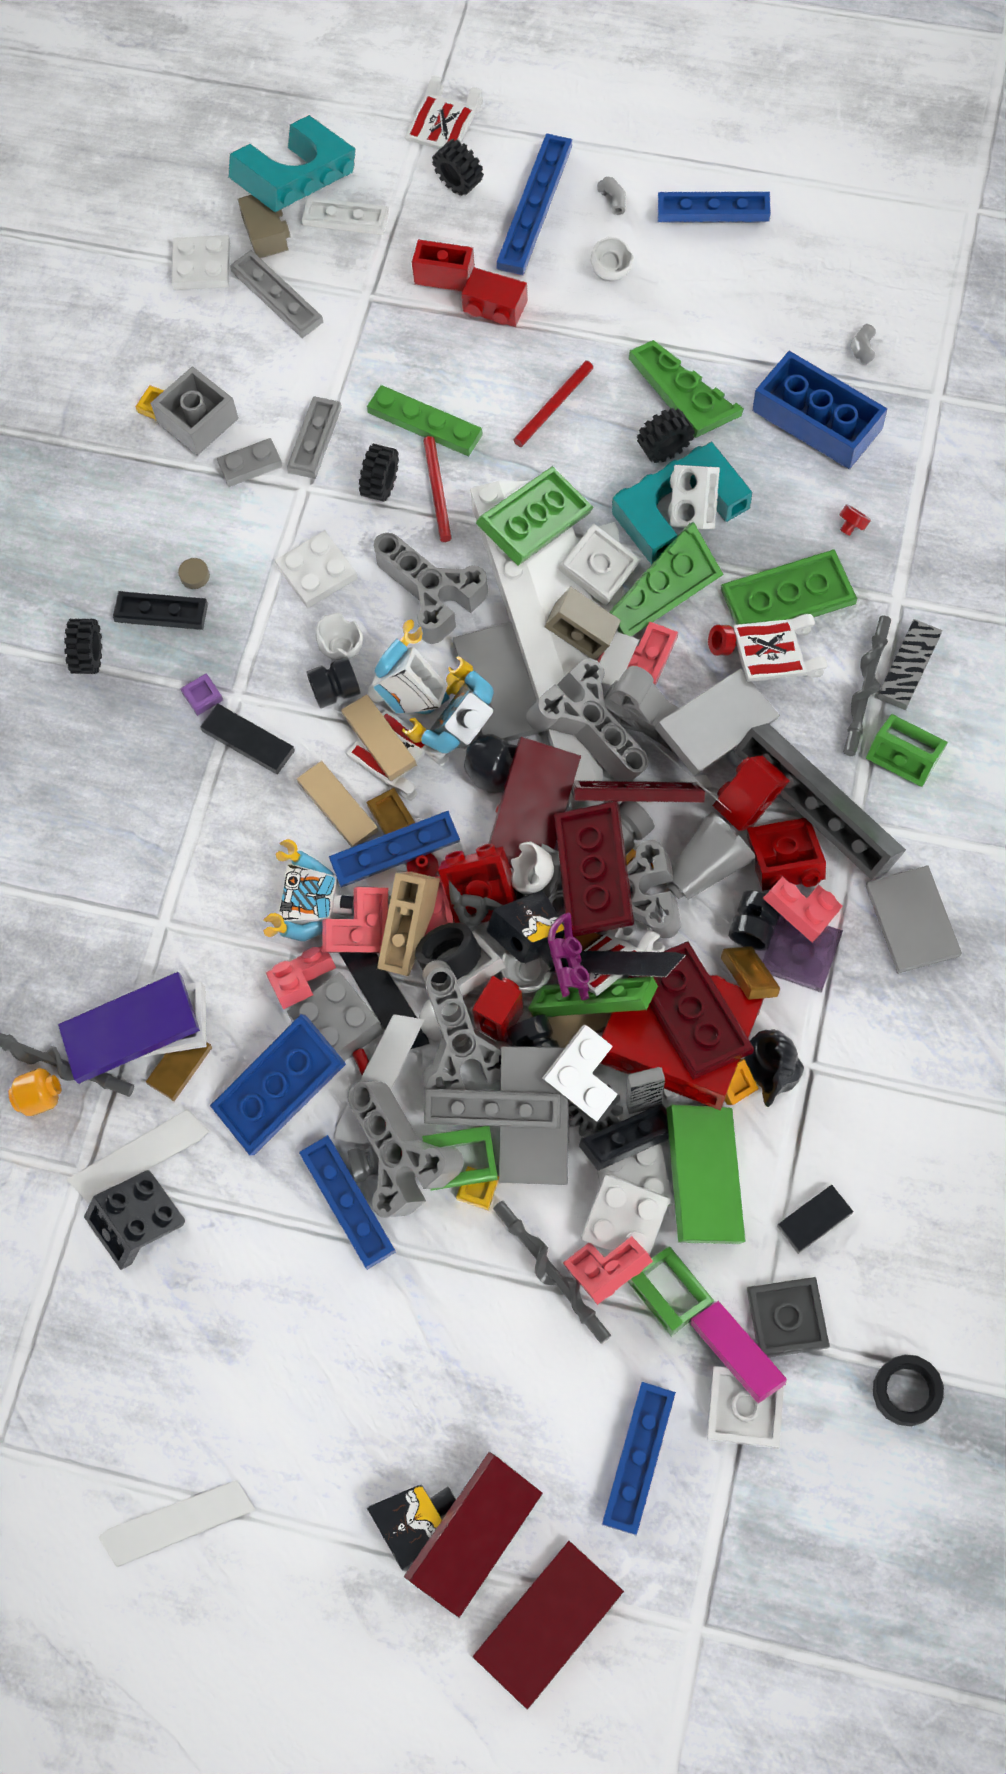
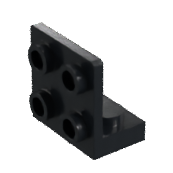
[84,1170,185,1270]

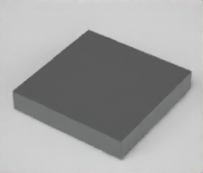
[746,1277,830,1358]

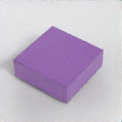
[180,673,224,716]

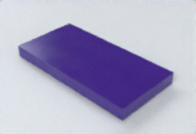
[58,972,200,1084]

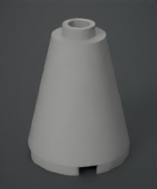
[666,812,756,900]

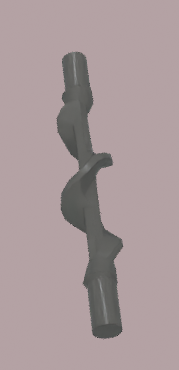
[843,615,892,756]
[0,1033,134,1097]
[493,1201,612,1344]

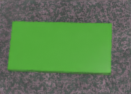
[476,466,594,566]
[721,549,857,625]
[667,1105,746,1244]

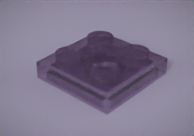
[762,914,843,993]

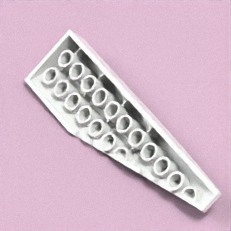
[470,481,605,810]

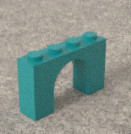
[228,115,356,212]
[612,441,753,565]

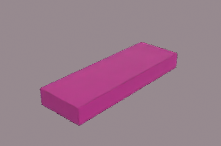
[690,1301,787,1404]

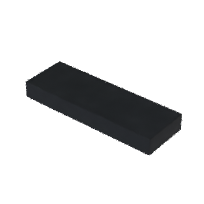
[113,591,208,630]
[200,703,295,775]
[579,1104,669,1171]

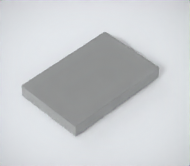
[866,865,962,974]

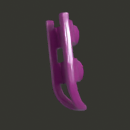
[548,913,590,1001]

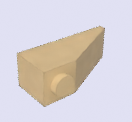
[377,872,440,976]

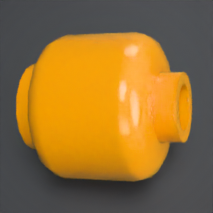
[8,1068,62,1116]

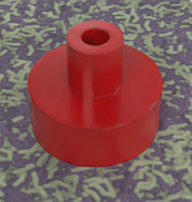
[839,504,871,536]
[708,625,737,656]
[407,853,439,877]

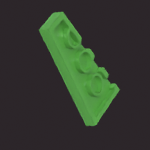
[628,340,744,438]
[610,522,724,636]

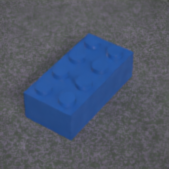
[752,351,888,470]

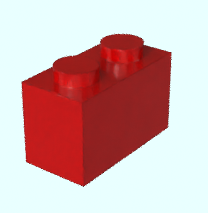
[412,239,475,291]
[461,267,528,327]
[712,755,790,831]
[472,976,524,1042]

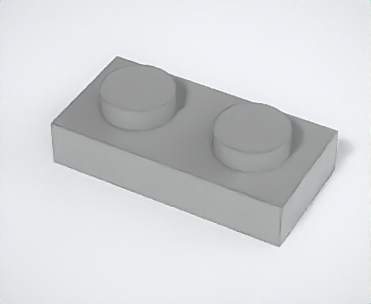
[217,438,283,487]

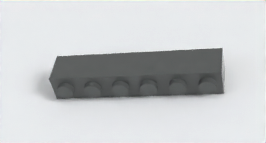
[734,723,906,880]

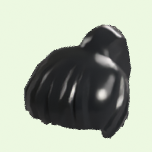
[744,1029,804,1107]

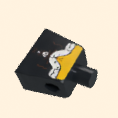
[486,890,565,968]
[367,1485,456,1571]

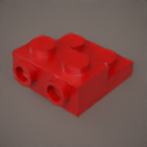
[747,818,826,891]
[438,843,517,923]

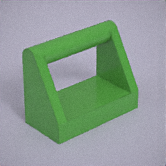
[866,714,948,787]
[422,1126,498,1191]
[627,1246,714,1337]

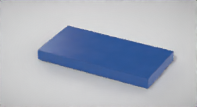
[210,1014,346,1155]

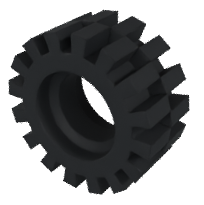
[432,139,484,196]
[637,408,695,463]
[359,443,399,502]
[64,619,103,674]

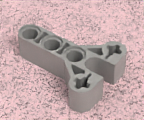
[373,532,488,644]
[526,658,649,781]
[604,666,679,753]
[548,840,681,939]
[422,960,511,1090]
[348,1082,464,1218]

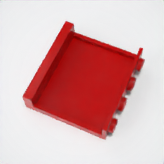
[600,975,764,1111]

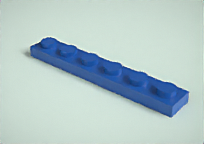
[496,133,572,276]

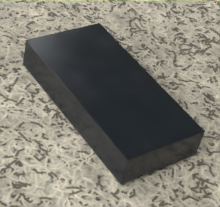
[777,1185,854,1254]

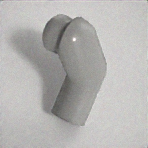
[597,176,626,215]
[851,323,876,364]

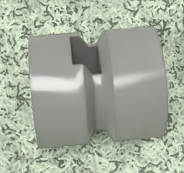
[619,801,655,855]

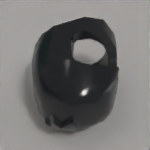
[464,734,517,793]

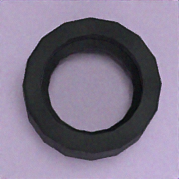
[415,922,481,983]
[873,1354,944,1427]

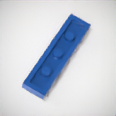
[658,191,771,222]
[329,811,460,888]
[299,1135,396,1270]
[602,1382,676,1536]

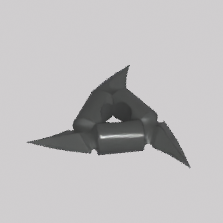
[449,880,503,931]

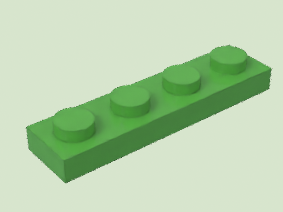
[367,385,483,457]
[528,976,658,1017]

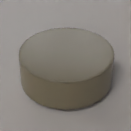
[178,558,210,589]

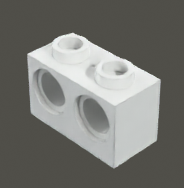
[668,465,720,529]

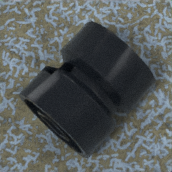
[306,656,361,709]
[728,890,780,951]
[507,1014,560,1047]

